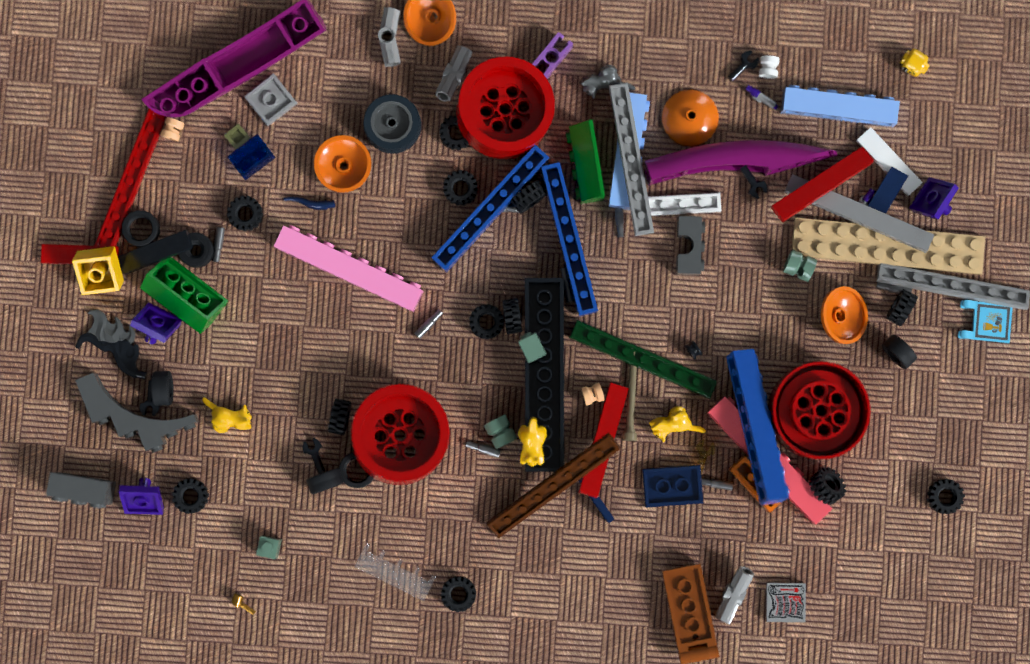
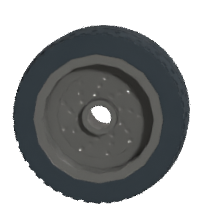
[363,94,421,154]

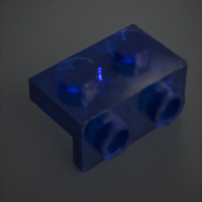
[228,134,276,181]

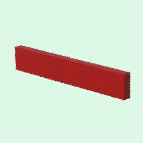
[771,146,874,223]
[578,383,629,498]

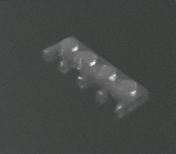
[355,543,436,601]

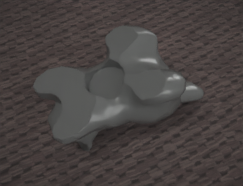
[580,64,635,99]

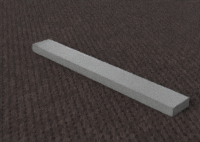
[609,82,654,236]
[784,174,934,253]
[876,263,1030,310]

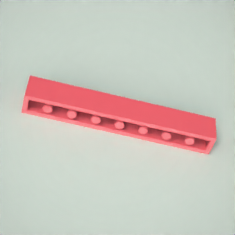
[706,396,832,525]

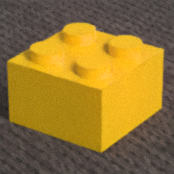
[72,246,124,295]

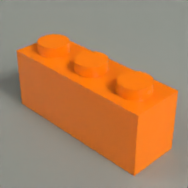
[729,456,782,513]

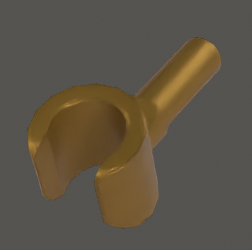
[232,593,256,615]

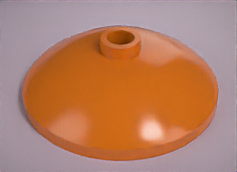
[403,0,456,46]
[662,90,719,147]
[314,135,372,193]
[821,286,868,344]

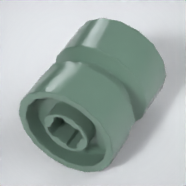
[783,249,817,282]
[484,414,518,449]

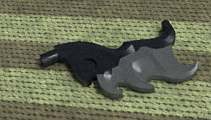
[75,309,147,380]

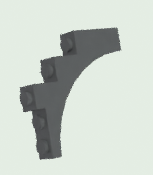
[75,373,200,453]

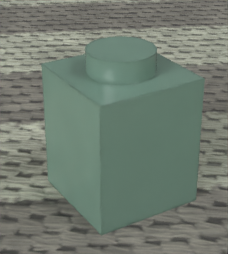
[518,332,546,364]
[256,535,282,559]

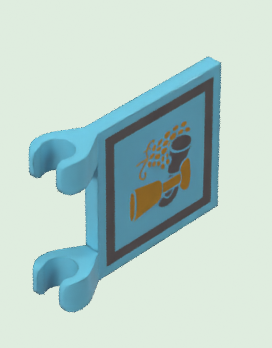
[958,300,1012,343]

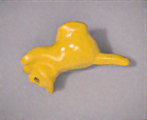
[202,397,252,433]
[649,406,706,442]
[518,418,547,466]

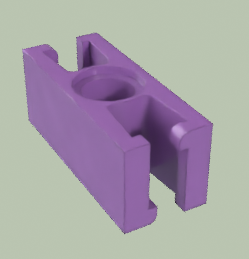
[532,32,573,78]

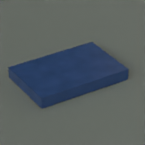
[643,465,703,507]

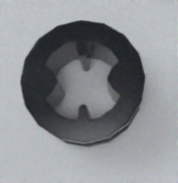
[685,341,702,360]

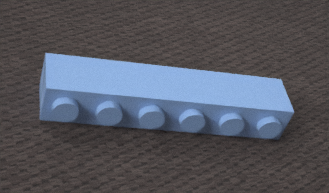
[781,85,900,127]
[609,93,650,210]

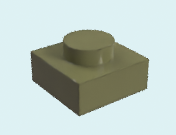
[224,123,251,151]

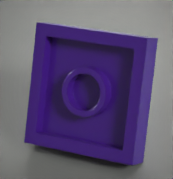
[909,177,959,220]
[130,303,182,344]
[119,478,164,515]

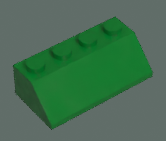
[566,119,605,204]
[140,257,229,334]

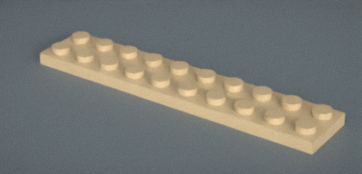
[792,217,985,275]

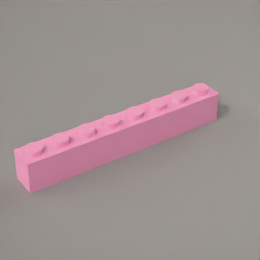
[274,225,423,312]

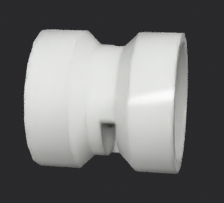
[759,55,780,79]

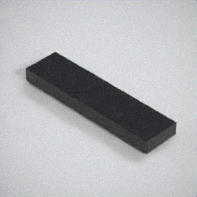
[118,230,193,275]

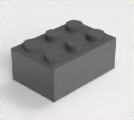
[46,472,116,508]

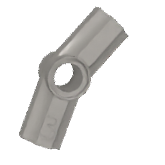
[378,7,401,67]
[435,45,472,102]
[714,566,754,625]

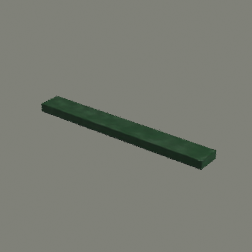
[569,320,717,399]

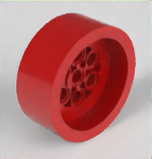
[456,56,555,159]
[768,361,871,459]
[351,384,450,485]

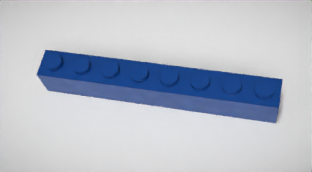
[431,145,549,273]
[541,162,598,317]
[726,349,789,505]

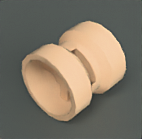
[160,117,185,142]
[581,382,605,406]

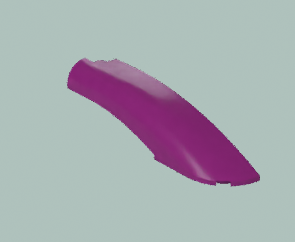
[142,0,327,117]
[644,140,838,185]

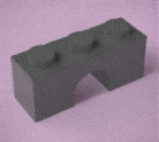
[676,216,705,276]

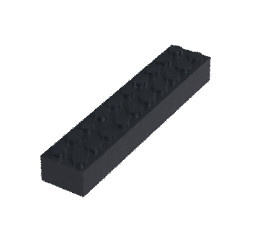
[525,278,564,472]

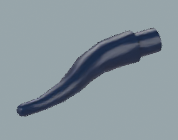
[283,197,336,210]

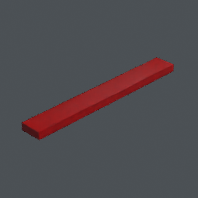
[93,109,167,249]

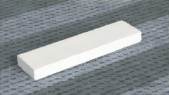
[856,127,923,196]
[648,192,721,216]

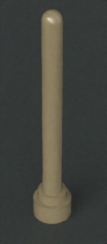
[622,352,637,441]

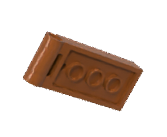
[661,563,719,664]

